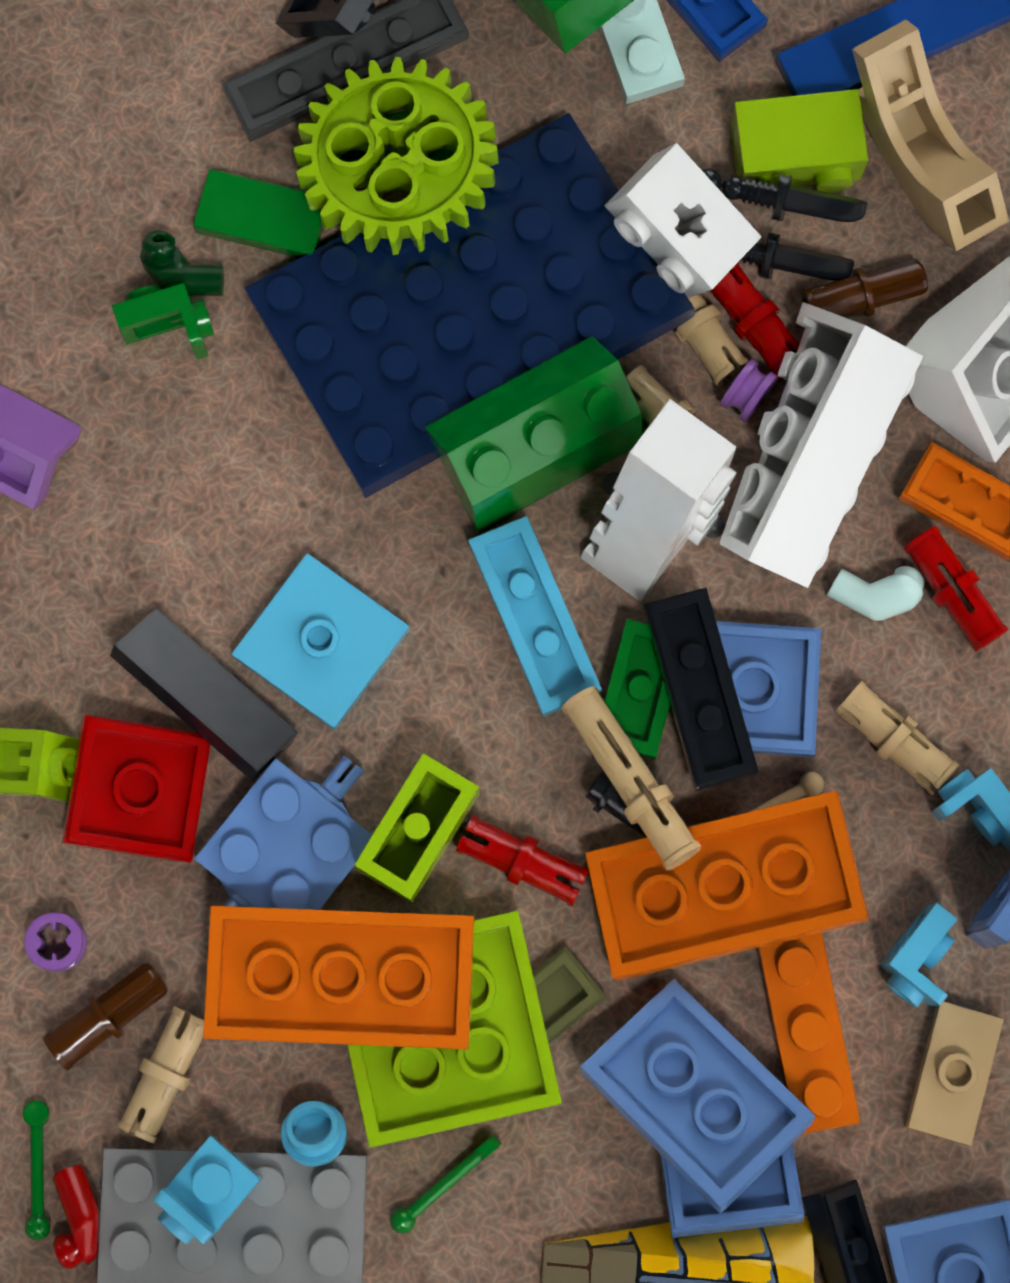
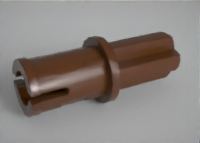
[801,259,928,317]
[43,963,168,1071]

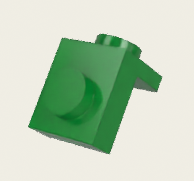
[112,283,215,360]

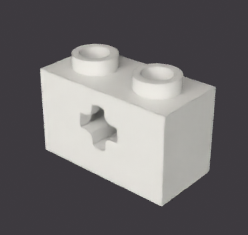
[604,143,762,298]

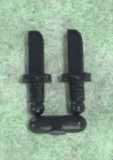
[702,168,867,281]

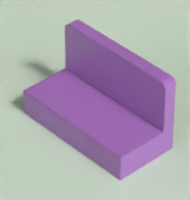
[0,384,81,510]

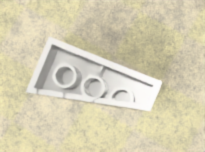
[719,302,924,588]
[580,399,737,602]

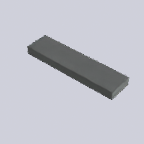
[221,0,469,142]

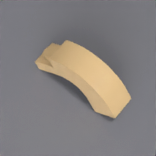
[852,20,1009,251]

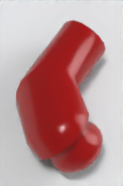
[53,1165,100,1269]

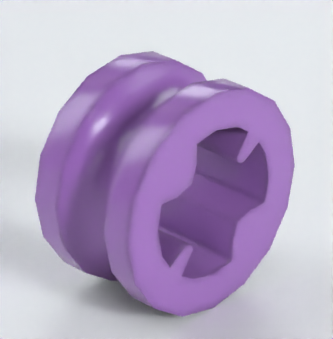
[720,358,778,423]
[24,912,87,972]

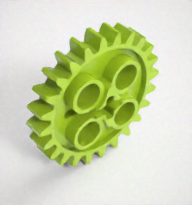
[294,57,499,255]

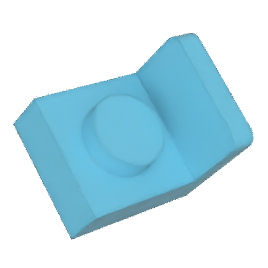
[931,768,1010,850]
[879,903,957,1008]
[153,1135,263,1244]

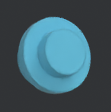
[281,1101,347,1167]

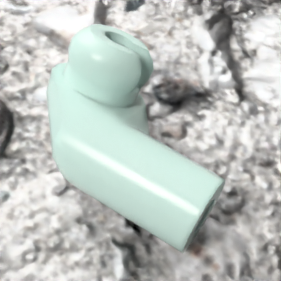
[826,566,925,621]

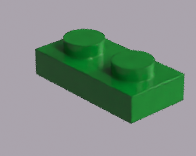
[604,618,670,760]

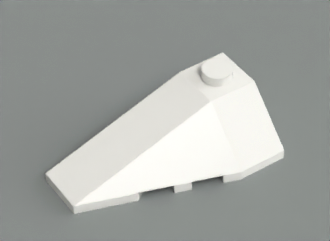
[906,256,1010,463]

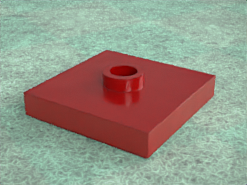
[61,715,211,864]

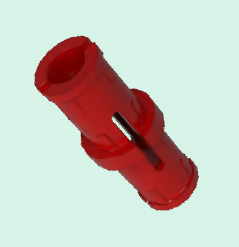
[710,263,799,382]
[903,525,1009,652]
[456,814,589,907]

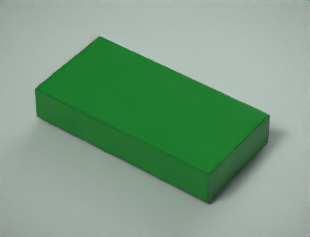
[193,169,324,258]

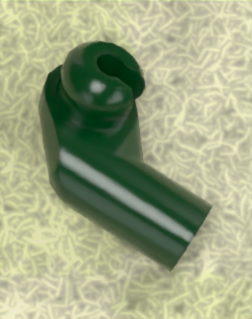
[140,230,224,296]

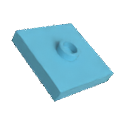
[231,553,410,731]

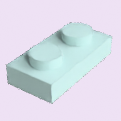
[599,0,685,104]

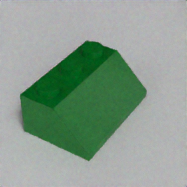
[425,336,642,533]

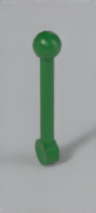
[23,1101,51,1241]
[390,1134,502,1234]

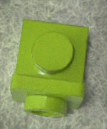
[0,728,79,802]

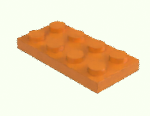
[585,790,870,981]
[203,906,475,1050]

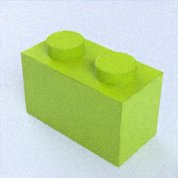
[730,89,868,192]
[354,753,480,905]

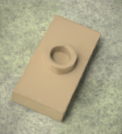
[905,1001,1004,1146]

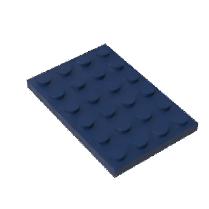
[245,113,694,498]

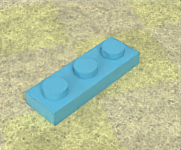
[468,516,602,717]

